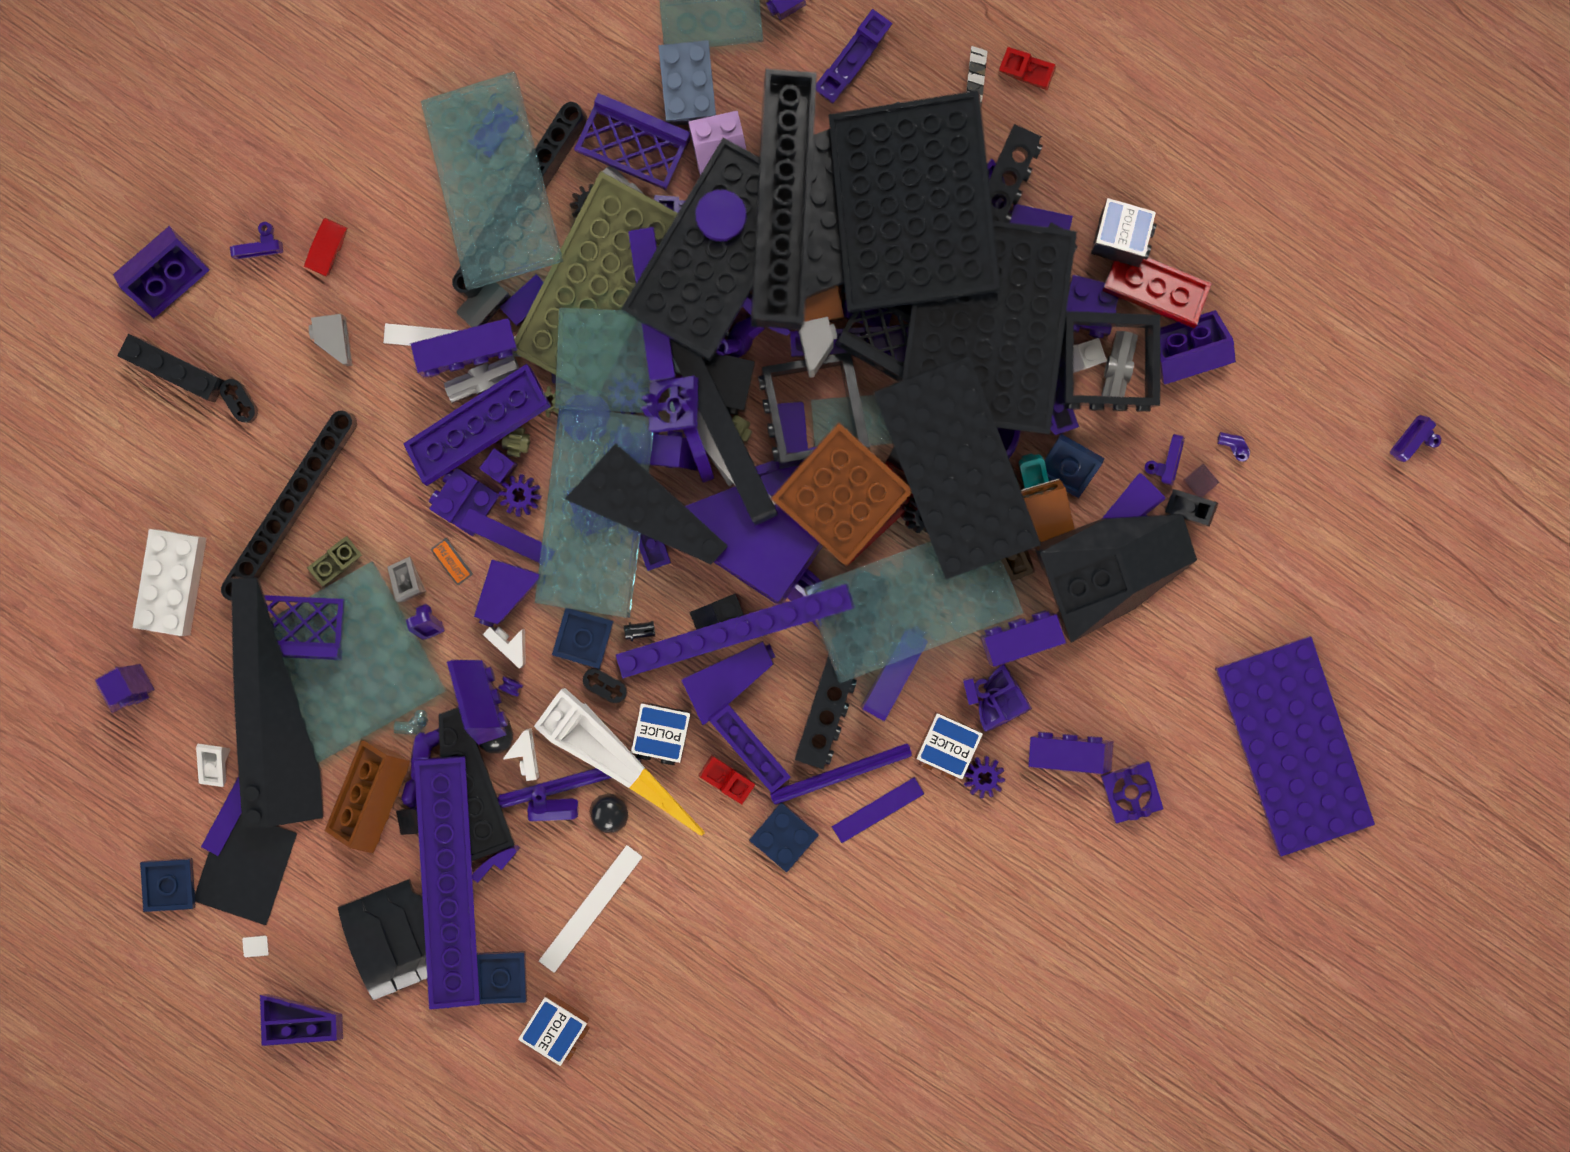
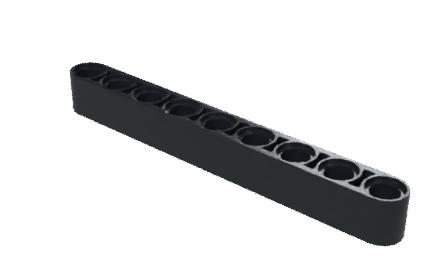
[452,102,588,298]
[671,339,778,526]
[221,411,357,601]

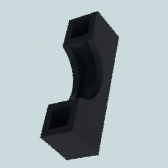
[117,334,225,403]

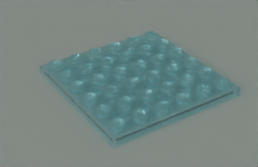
[270,561,447,762]

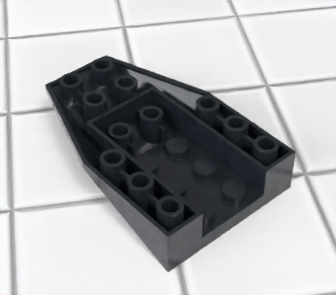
[1034,514,1197,643]

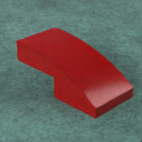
[999,47,1056,90]
[304,218,348,276]
[698,755,756,805]

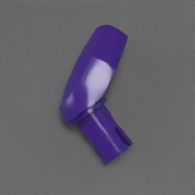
[716,316,765,358]
[411,728,440,780]

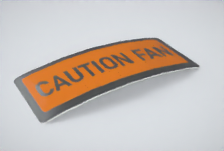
[431,538,473,585]

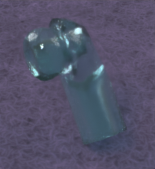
[393,710,428,735]

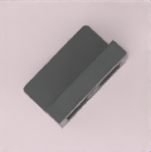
[456,277,511,327]

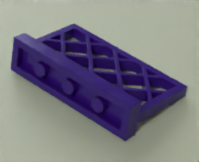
[574,93,690,190]
[264,595,345,660]

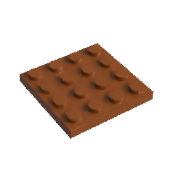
[770,423,912,566]

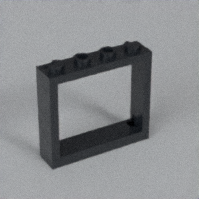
[1057,311,1160,412]
[758,352,870,469]

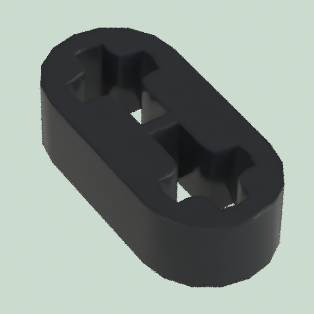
[220,379,258,423]
[583,668,627,703]

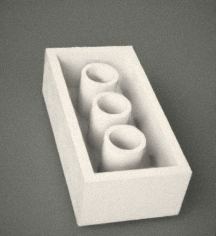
[133,529,207,636]

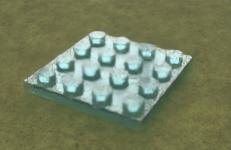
[555,308,655,413]

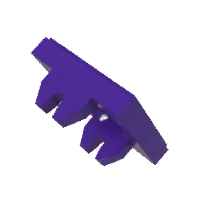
[642,376,698,433]
[1101,761,1164,824]

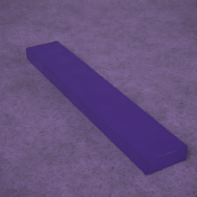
[628,227,676,382]

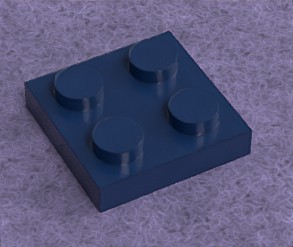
[1044,434,1105,498]
[552,607,614,669]
[749,803,819,873]
[140,858,196,912]
[477,951,527,1004]

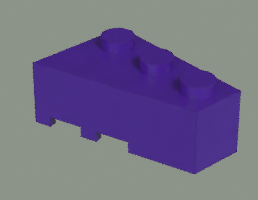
[610,427,697,471]
[1028,732,1114,774]
[260,994,343,1046]

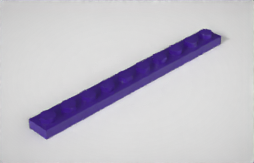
[616,584,855,678]

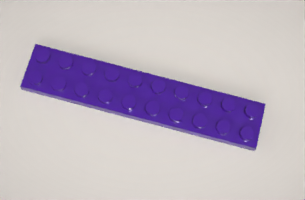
[414,756,480,1010]

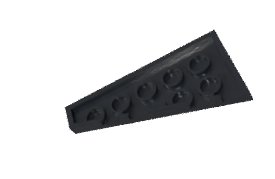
[565,443,728,564]
[439,706,515,861]

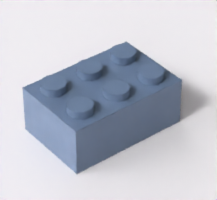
[658,40,716,126]

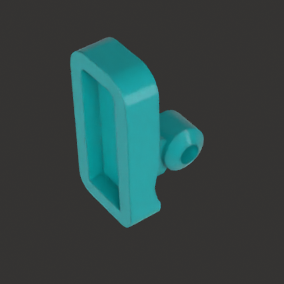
[1018,453,1049,489]

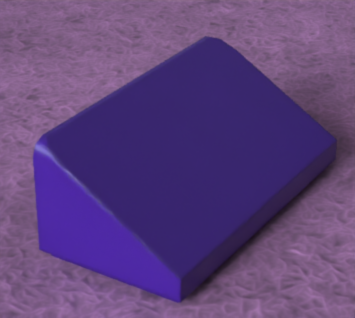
[777,402,808,454]

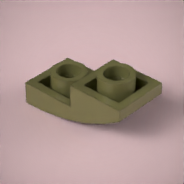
[307,536,362,588]

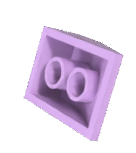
[689,111,746,175]

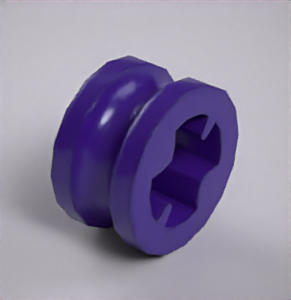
[498,676,523,697]

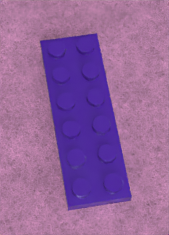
[403,364,551,486]

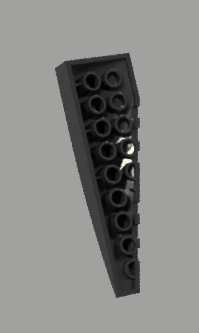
[231,577,324,827]

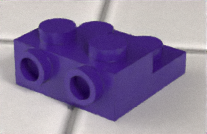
[1066,275,1119,339]
[429,467,500,537]

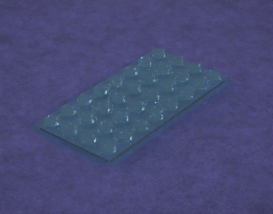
[421,71,563,290]
[535,405,654,618]
[804,541,1023,683]

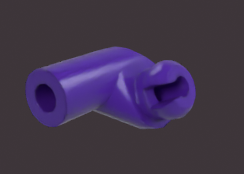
[1217,432,1250,462]
[401,779,417,808]

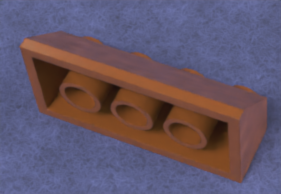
[324,739,411,854]

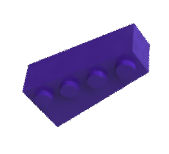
[410,318,518,378]

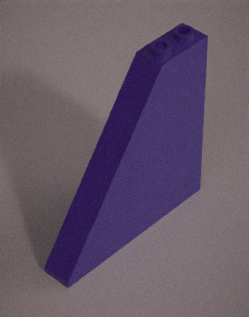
[685,466,823,605]

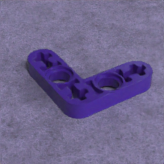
[672,395,714,483]

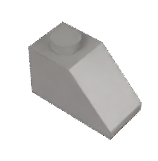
[309,314,353,366]
[798,317,837,378]

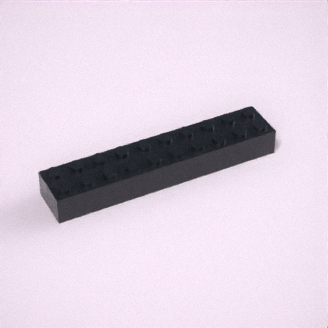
[750,69,817,330]

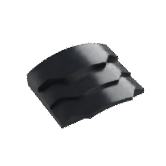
[337,879,427,1000]

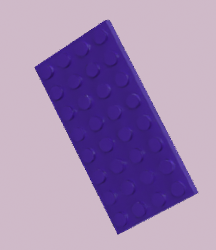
[1215,636,1375,857]

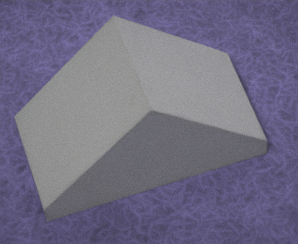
[387,557,426,602]

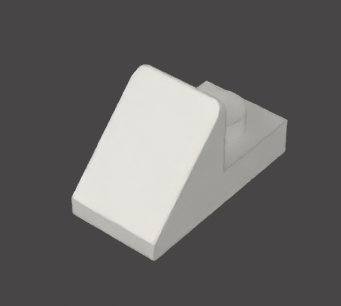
[1074,338,1107,373]
[483,627,526,668]
[503,728,539,781]
[196,744,230,787]

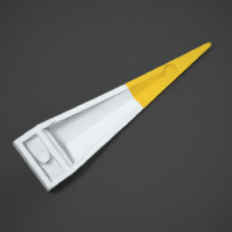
[534,688,705,835]

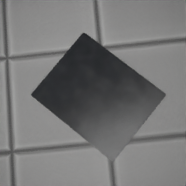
[195,814,297,925]

